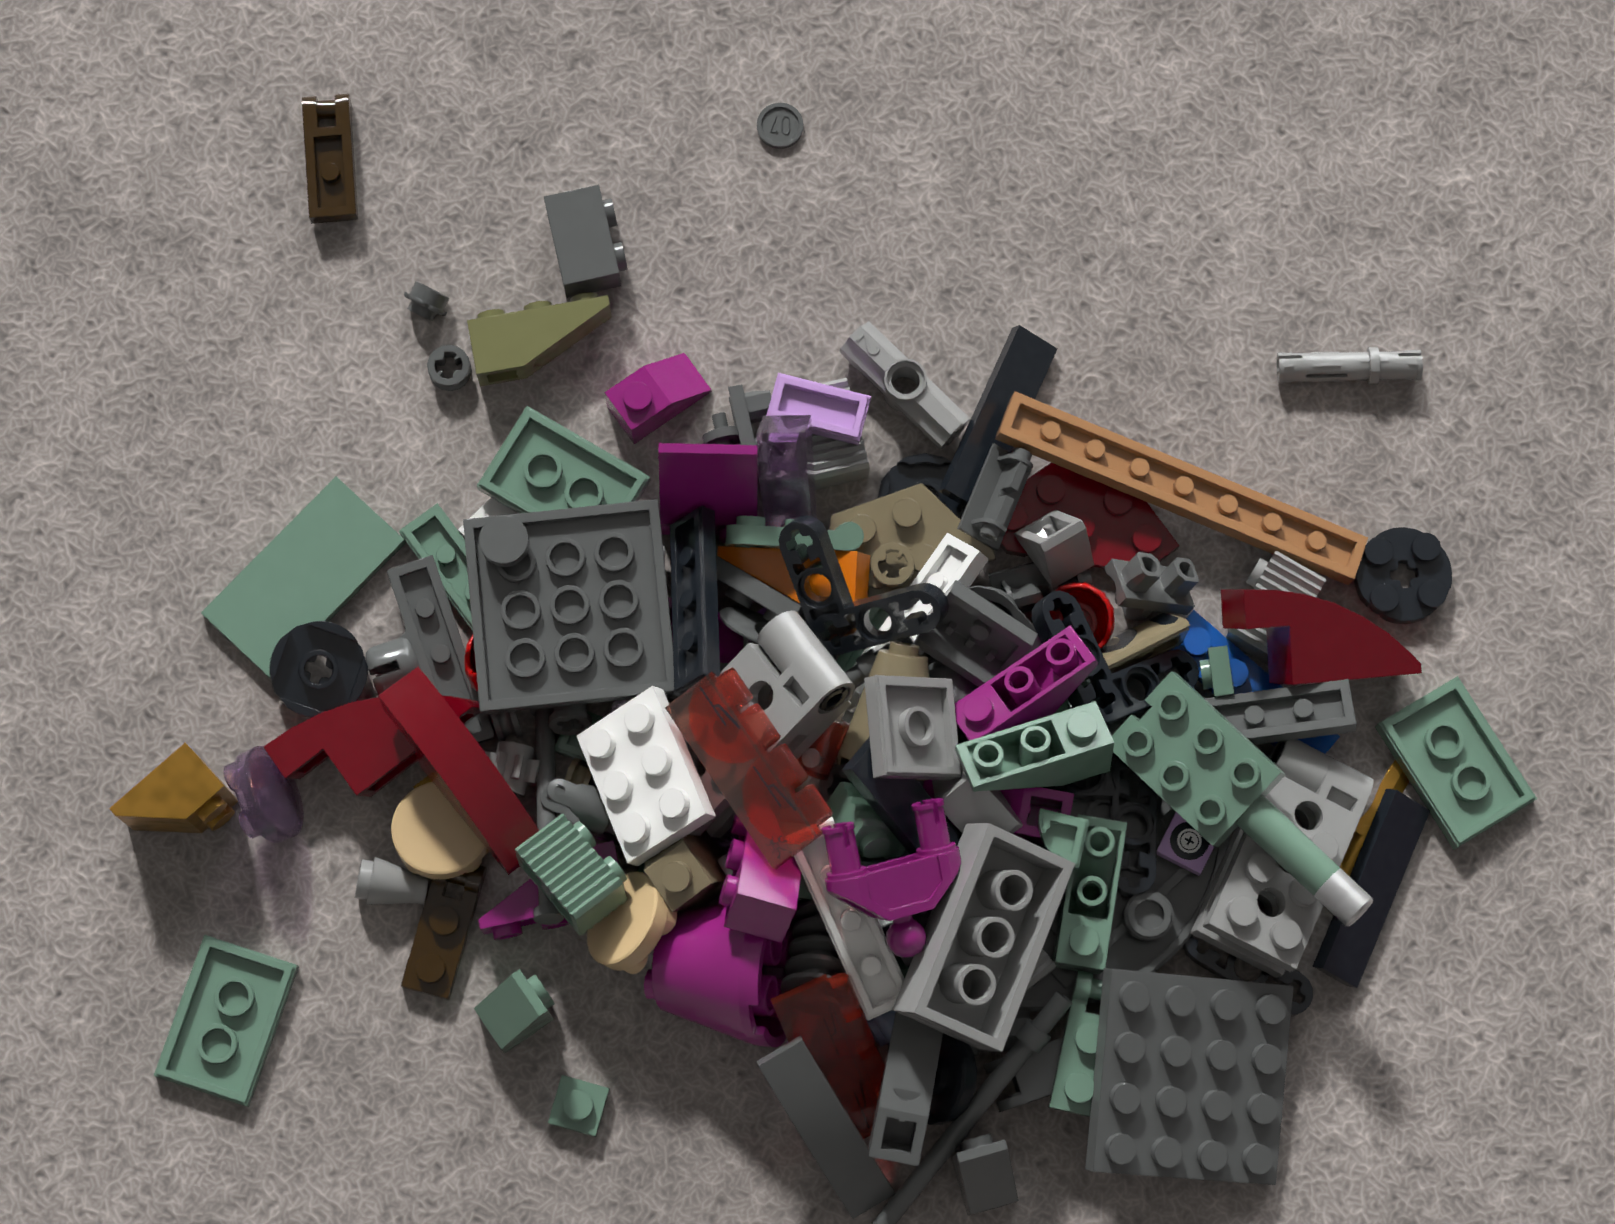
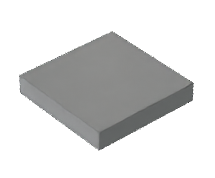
[864,675,961,780]

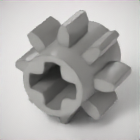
[485,741,541,797]

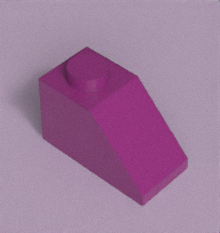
[604,353,712,444]

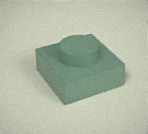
[1200,645,1234,697]
[548,1075,610,1137]

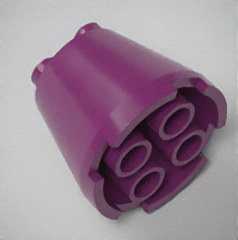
[644,904,798,1047]

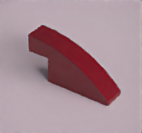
[1220,589,1422,685]
[378,666,539,875]
[263,695,481,797]

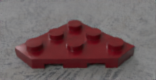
[1000,463,1180,569]

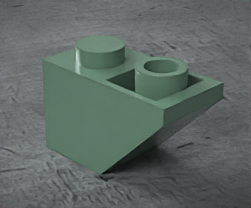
[474,969,555,1053]

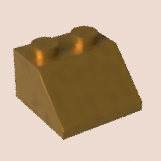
[109,742,239,833]

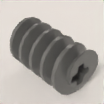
[780,900,847,1012]

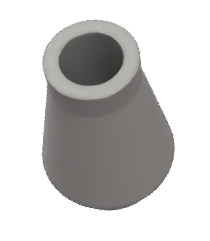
[355,857,429,905]

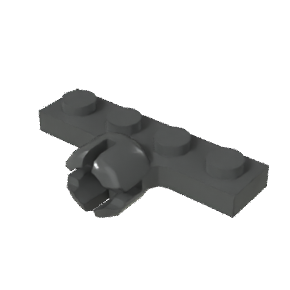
[366,555,495,744]

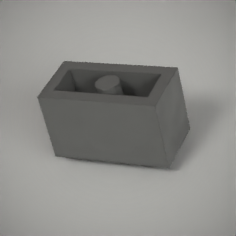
[544,185,628,298]

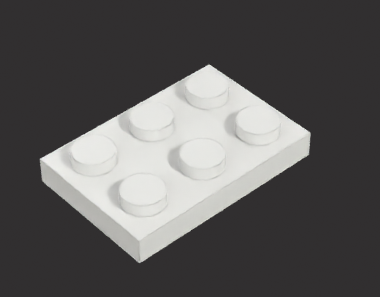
[576,686,716,866]

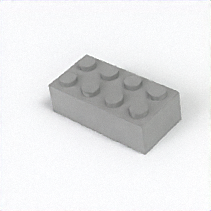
[892,823,1075,1052]

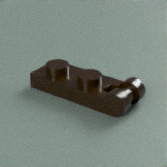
[302,94,358,224]
[401,865,487,1000]

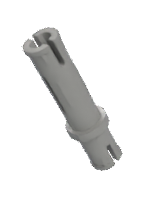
[1276,347,1423,385]

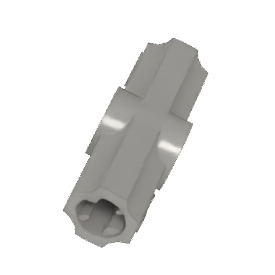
[840,321,970,450]

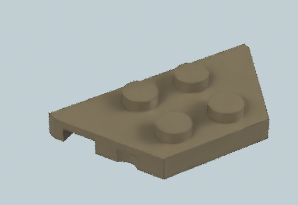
[829,483,996,597]

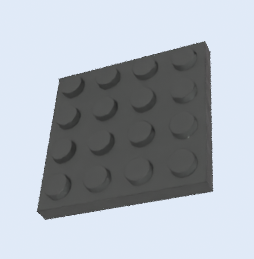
[463,499,674,715]
[1085,968,1293,1185]

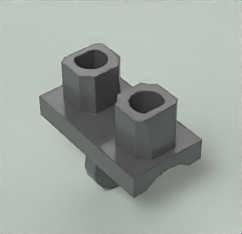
[702,384,785,477]
[1104,552,1199,621]

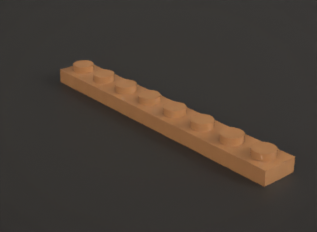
[995,392,1368,585]

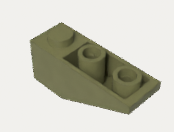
[467,292,612,387]

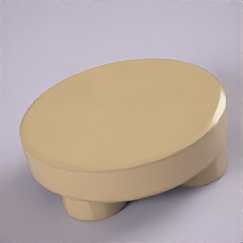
[391,782,487,879]
[587,872,677,974]

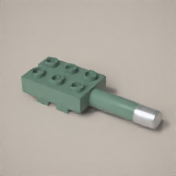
[1112,671,1373,926]

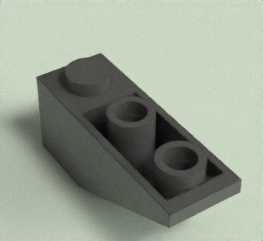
[869,1012,943,1166]

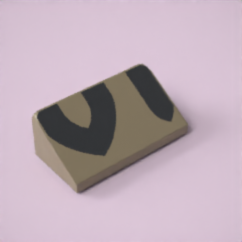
[1100,613,1190,673]

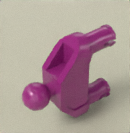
[821,798,961,958]

